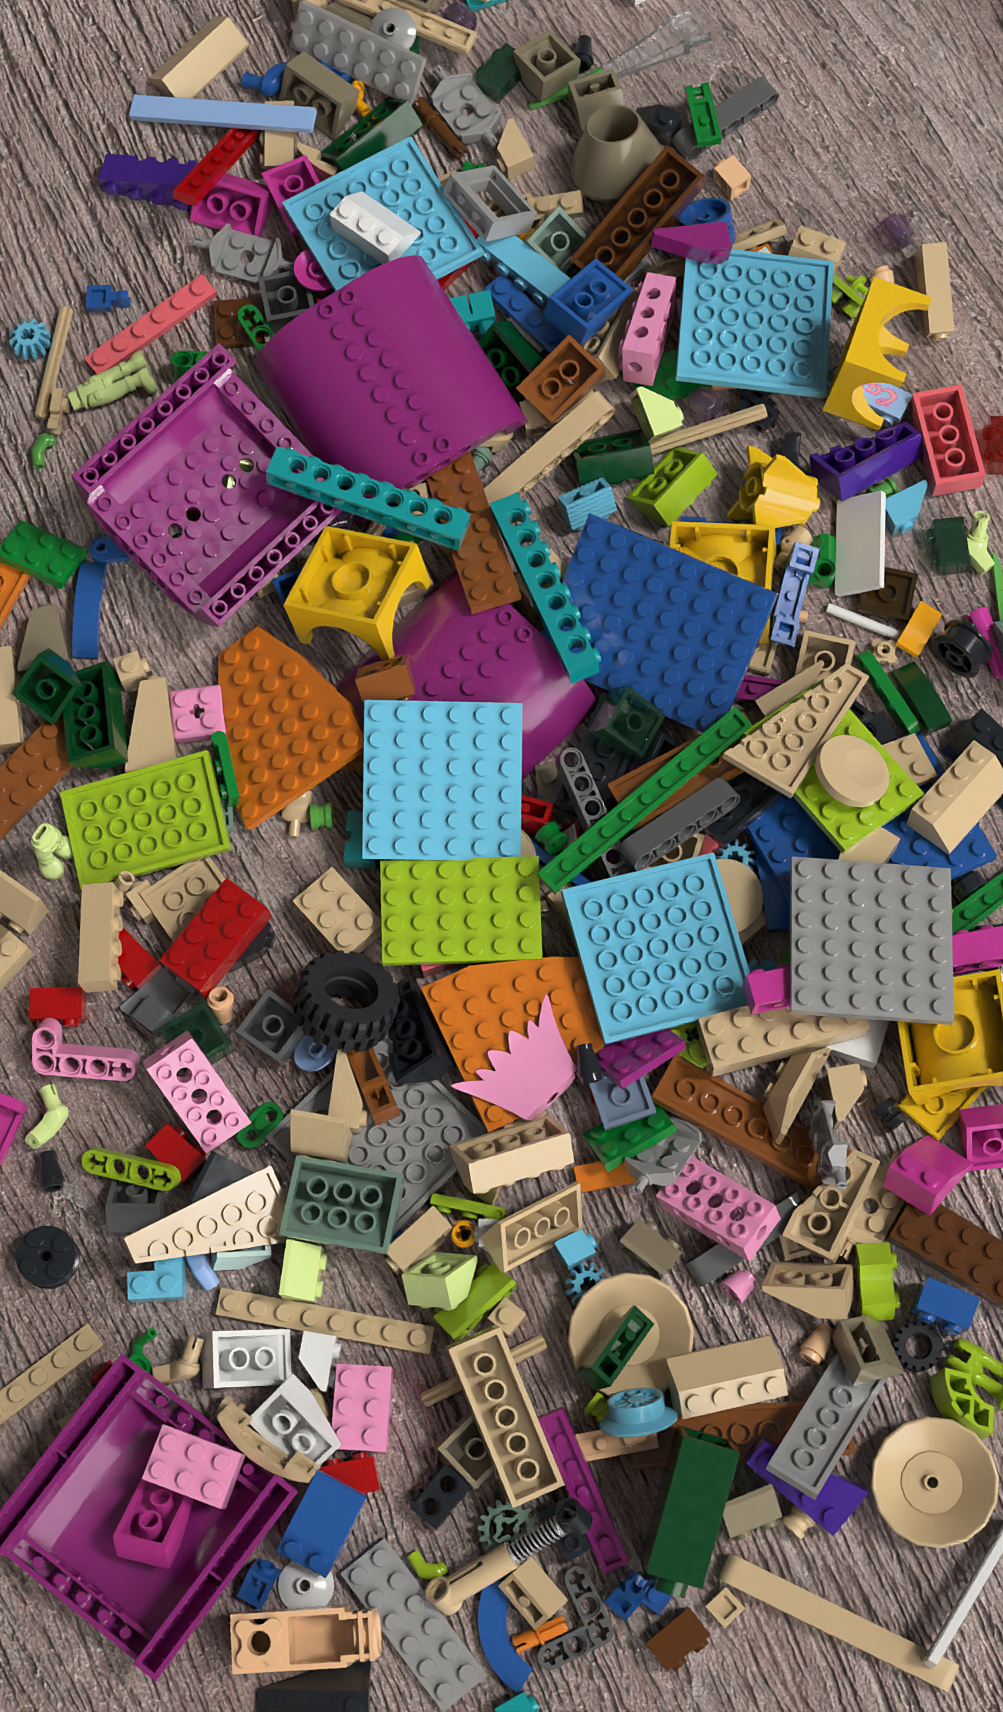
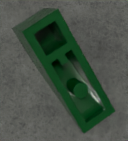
[575,1305,654,1391]

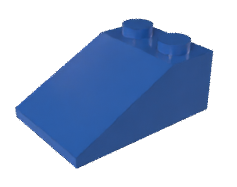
[543,259,633,346]
[277,1469,367,1578]

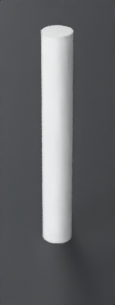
[826,603,901,641]

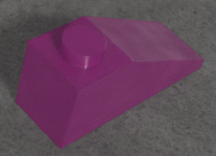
[650,221,732,264]

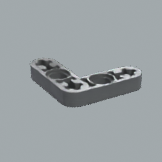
[537,1566,614,1670]

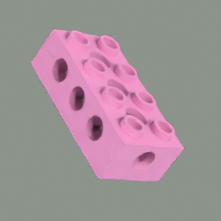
[619,272,676,386]
[143,1030,251,1154]
[656,1156,781,1262]

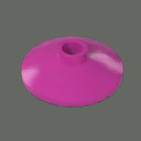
[294,249,333,292]

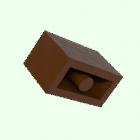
[645,1607,711,1672]

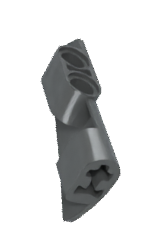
[120,967,199,1038]

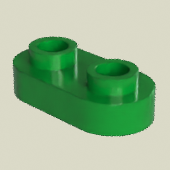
[237,1102,284,1149]

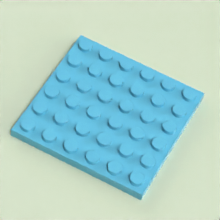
[282,136,484,291]
[675,249,834,398]
[362,700,522,860]
[561,852,750,1045]

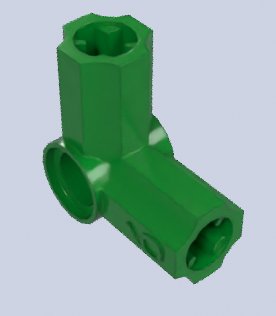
[786,534,836,589]

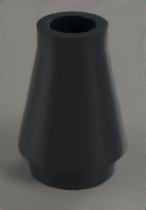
[573,35,594,72]
[576,1043,604,1084]
[38,1150,65,1192]

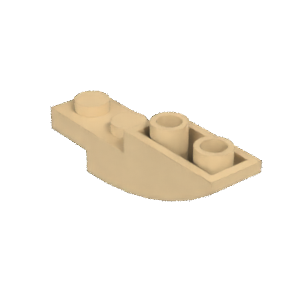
[483,190,584,228]

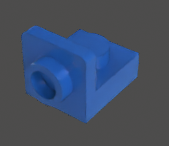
[237,1558,282,1610]

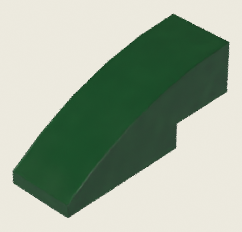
[891,661,952,736]

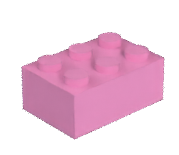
[332,1364,394,1453]
[142,1424,246,1509]

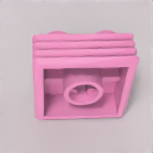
[169,685,226,744]

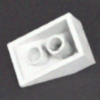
[201,1329,291,1389]
[250,1374,341,1466]

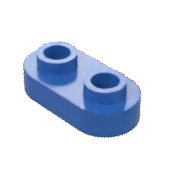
[89,536,132,564]

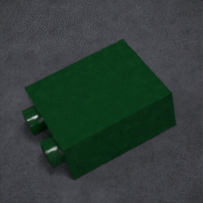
[641,1424,740,1598]

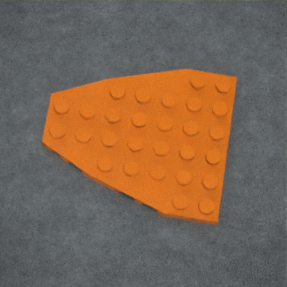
[218,626,364,830]
[421,957,605,1133]

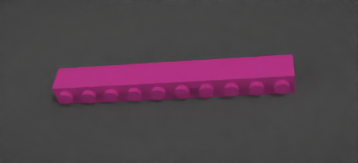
[742,925,1003,1015]

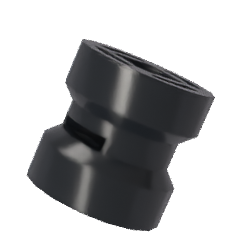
[871,1096,909,1134]

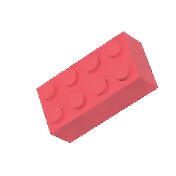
[909,384,986,497]

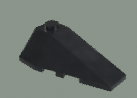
[389,974,456,1084]
[257,1660,372,1712]

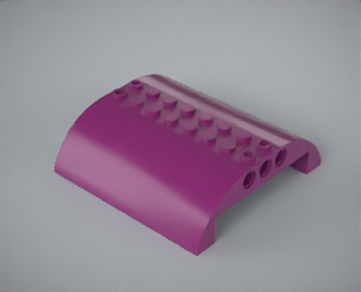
[253,255,528,529]
[334,571,598,782]
[0,1354,298,1682]

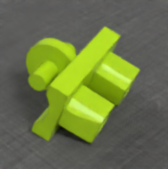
[832,274,868,319]

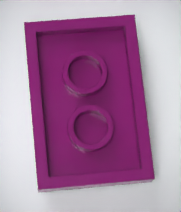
[596,1029,686,1089]

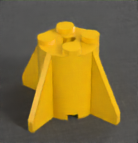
[727,445,820,528]

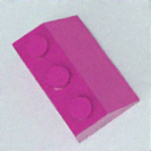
[262,155,320,236]
[190,173,273,237]
[959,1104,1003,1171]

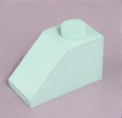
[211,1244,271,1271]

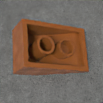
[516,335,606,423]

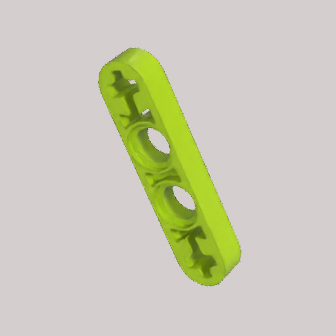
[82,1147,181,1191]

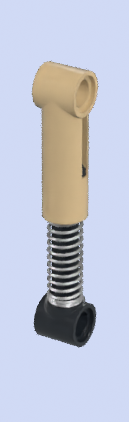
[425,1497,593,1615]

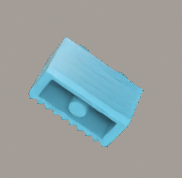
[558,477,618,531]

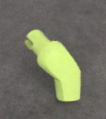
[965,511,995,576]
[25,1084,69,1149]

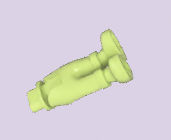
[67,351,158,410]
[31,823,74,880]

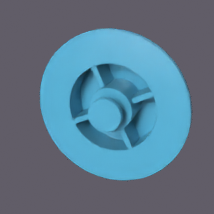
[600,1388,678,1437]

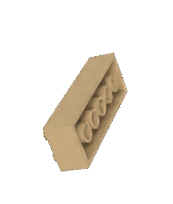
[697,1005,870,1077]
[445,1325,565,1508]

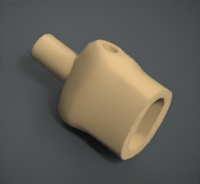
[773,525,813,569]
[282,791,313,838]

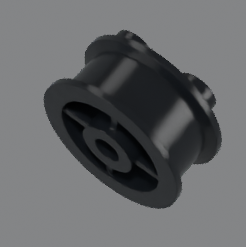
[931,620,993,678]
[16,1226,80,1289]

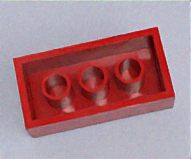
[160,877,272,998]

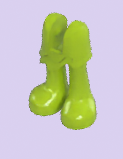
[944,1338,1003,1411]

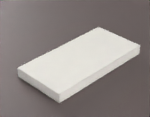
[835,490,886,597]

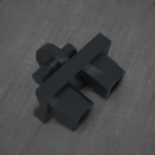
[734,389,780,433]

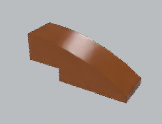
[347,1047,401,1125]

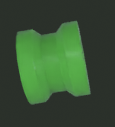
[310,802,333,830]

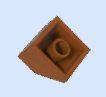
[355,653,416,705]

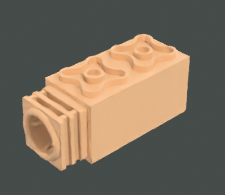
[230,1605,381,1674]

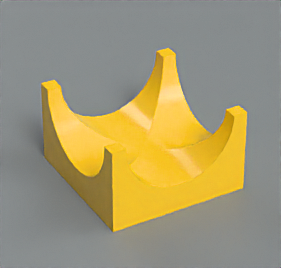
[822,276,932,431]
[670,521,776,644]
[284,526,431,660]

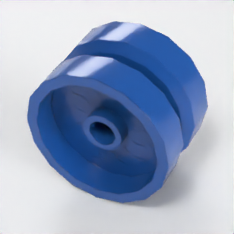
[678,198,736,245]

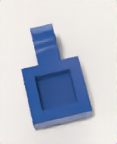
[86,285,131,312]
[625,1570,672,1615]

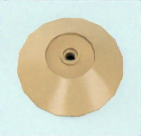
[568,1272,694,1397]
[871,1416,999,1549]

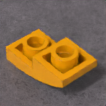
[895,601,942,658]

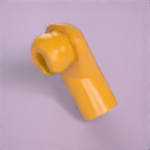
[351,80,371,117]

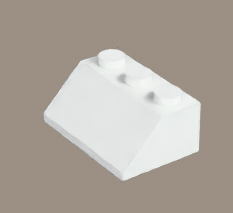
[329,191,420,264]

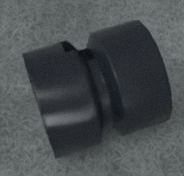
[951,870,987,902]

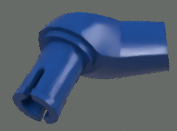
[241,62,288,96]

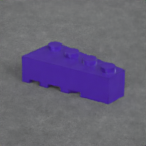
[98,154,197,210]
[809,422,923,502]
[743,1436,869,1536]

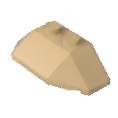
[763,1047,832,1145]

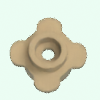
[872,639,897,664]

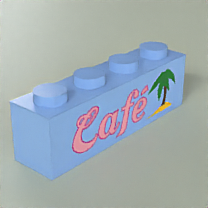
[826,356,912,428]

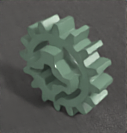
[478,1500,537,1552]

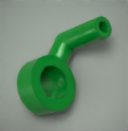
[129,1328,157,1374]

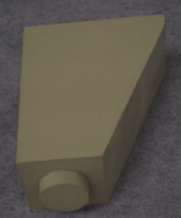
[17,603,73,677]

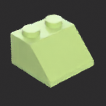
[629,387,684,441]
[279,1239,328,1304]
[402,1252,478,1310]

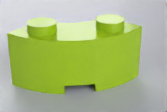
[856,1242,900,1321]
[931,1368,994,1440]

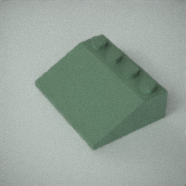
[279,1155,405,1255]

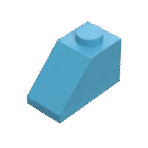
[885,480,928,536]
[554,1229,598,1272]

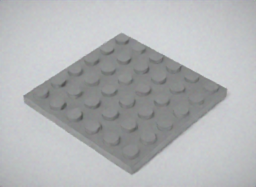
[789,857,954,1025]
[266,1033,488,1237]

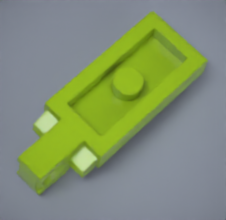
[430,1193,506,1220]

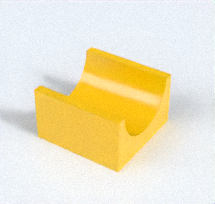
[897,969,1003,1106]

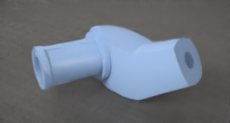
[185,1253,219,1291]

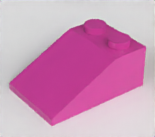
[884,1135,973,1216]
[113,1479,194,1569]

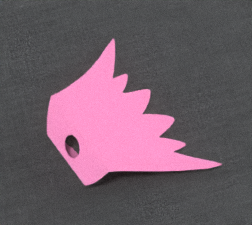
[451,994,577,1120]

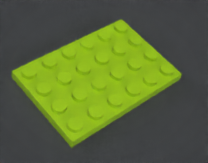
[742,679,924,854]
[60,750,232,890]
[380,856,542,966]

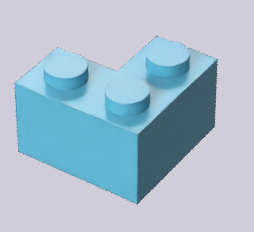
[127,1256,187,1303]

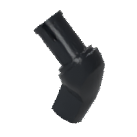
[781,431,816,478]

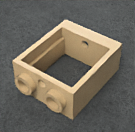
[385,1206,453,1275]

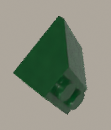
[12,648,81,725]

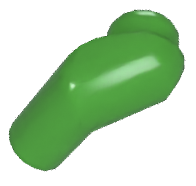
[31,433,55,469]

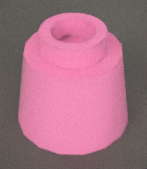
[720,1269,755,1305]

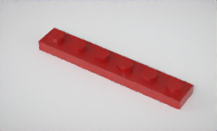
[173,128,261,206]

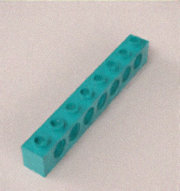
[266,446,470,551]
[489,492,602,684]

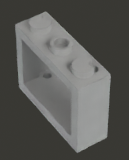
[442,165,537,242]

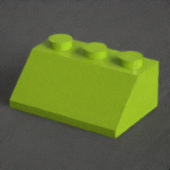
[625,447,718,527]
[433,1262,517,1342]

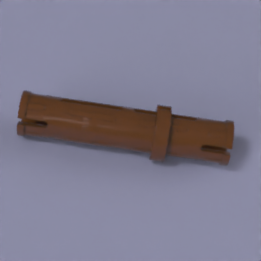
[412,97,468,160]

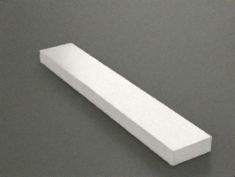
[922,1524,1003,1669]

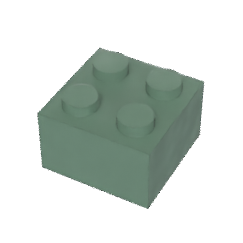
[522,206,588,273]

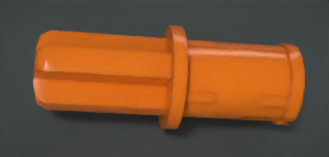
[511,1616,568,1654]

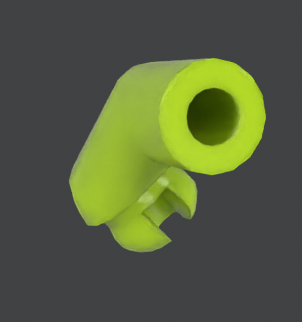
[406,1550,447,1581]

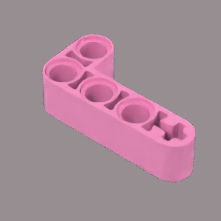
[32,1018,140,1081]

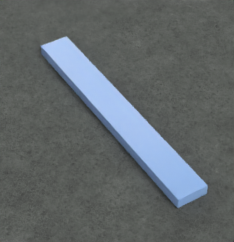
[129,95,317,133]

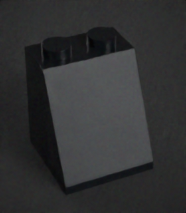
[187,1151,254,1204]

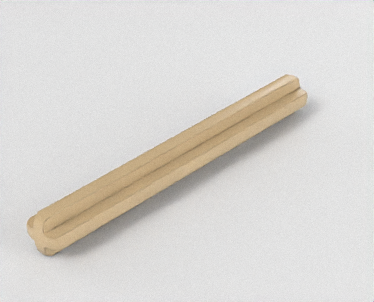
[34,306,73,420]
[648,404,767,455]
[421,1335,547,1407]

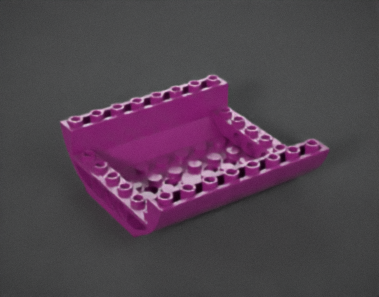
[72,343,350,627]

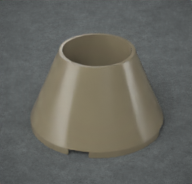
[570,105,663,203]

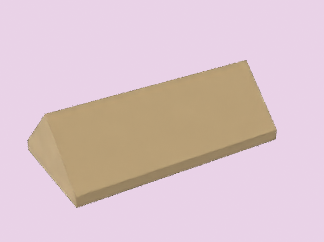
[148,16,249,99]
[480,1181,583,1273]

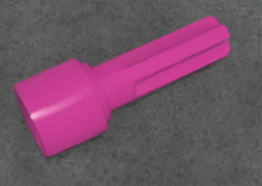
[964,607,1003,679]

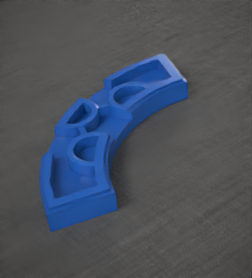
[478,1579,533,1694]

